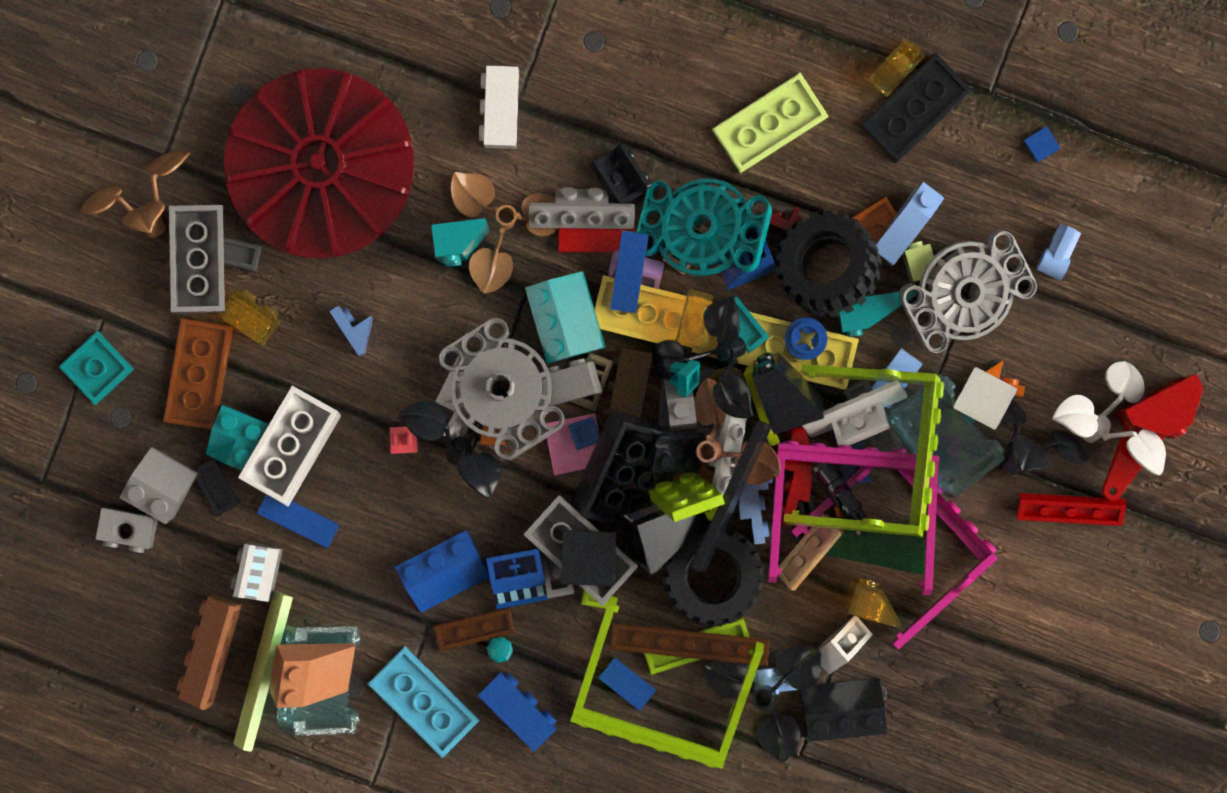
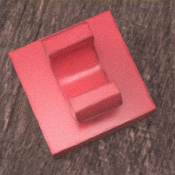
[390,427,418,454]

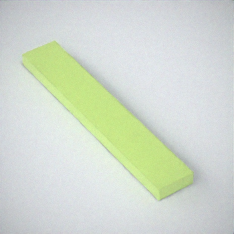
[233,591,292,751]

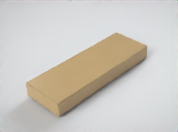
[777,513,844,590]

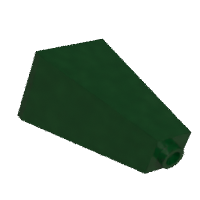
[825,521,925,575]

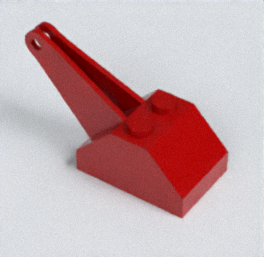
[1101,374,1204,500]

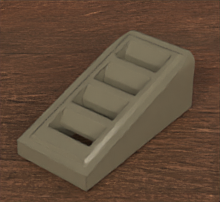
[570,352,613,411]

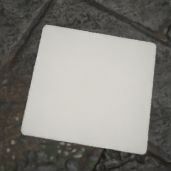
[954,367,1017,430]

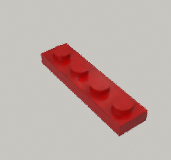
[1016,493,1127,526]

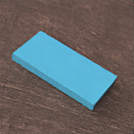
[368,646,480,758]

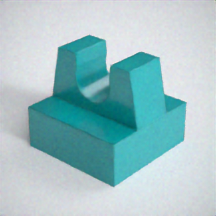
[669,360,700,398]

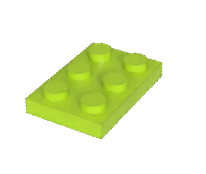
[648,473,725,522]

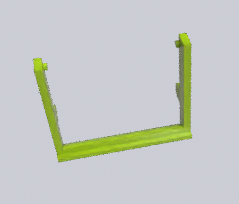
[783,364,944,538]
[570,596,764,769]

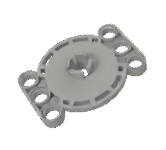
[899,229,1037,353]
[439,318,565,460]

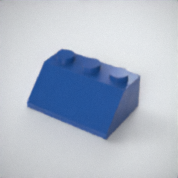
[395,530,489,613]

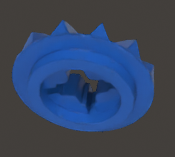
[785,318,827,360]

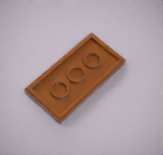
[163,318,233,430]

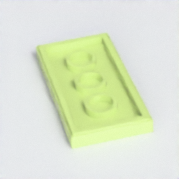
[712,73,829,174]

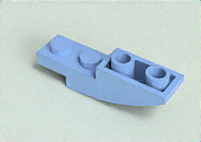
[738,441,772,544]

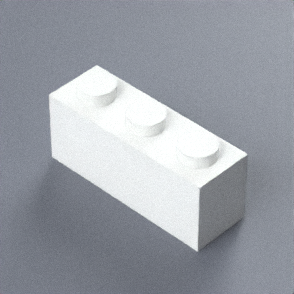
[479,66,519,149]

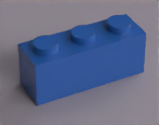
[478,671,557,752]

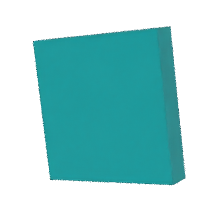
[59,331,134,405]

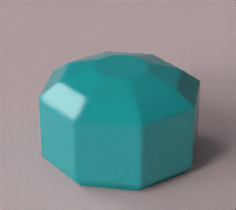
[487,636,513,663]

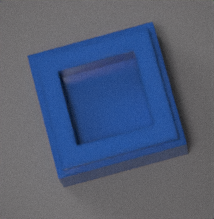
[1023,126,1061,163]
[568,416,600,450]

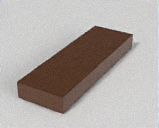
[433,607,516,652]

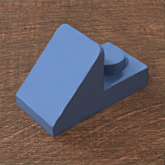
[329,306,373,356]

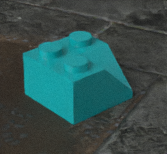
[206,405,270,470]

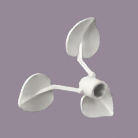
[1052,361,1166,476]

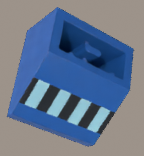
[486,548,549,609]

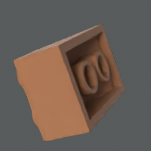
[269,643,355,708]

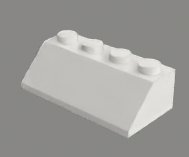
[238,386,341,507]

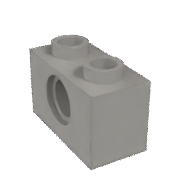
[96,507,158,553]

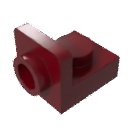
[768,207,802,234]

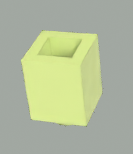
[902,241,937,283]

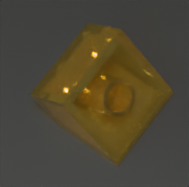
[843,577,901,629]

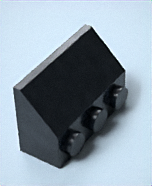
[801,678,888,742]

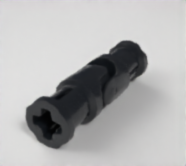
[811,463,868,538]

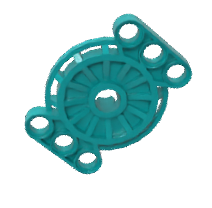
[636,179,772,276]

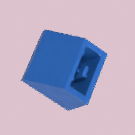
[718,214,776,290]

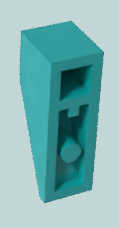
[838,289,917,337]

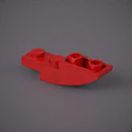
[781,426,813,527]

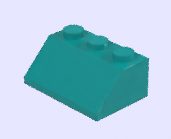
[431,218,490,267]
[525,271,605,364]

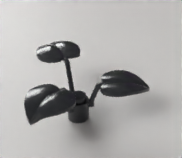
[652,296,754,418]
[398,385,509,499]
[999,399,1089,475]
[703,645,822,763]

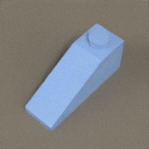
[876,182,944,266]

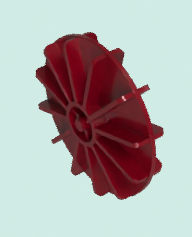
[224,68,414,258]

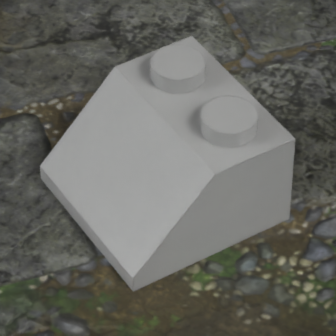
[120,447,198,524]

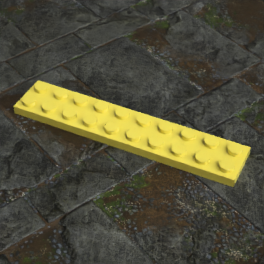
[595,275,859,390]

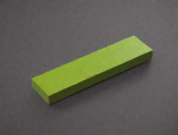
[644,617,749,675]

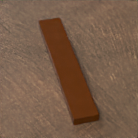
[609,623,770,666]

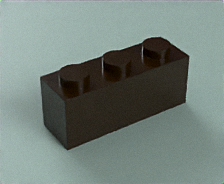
[602,348,653,420]

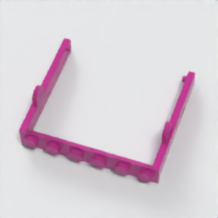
[768,441,939,595]
[790,447,998,650]

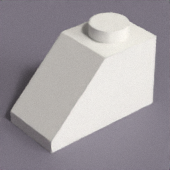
[817,615,873,674]

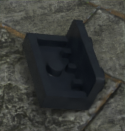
[590,143,651,204]

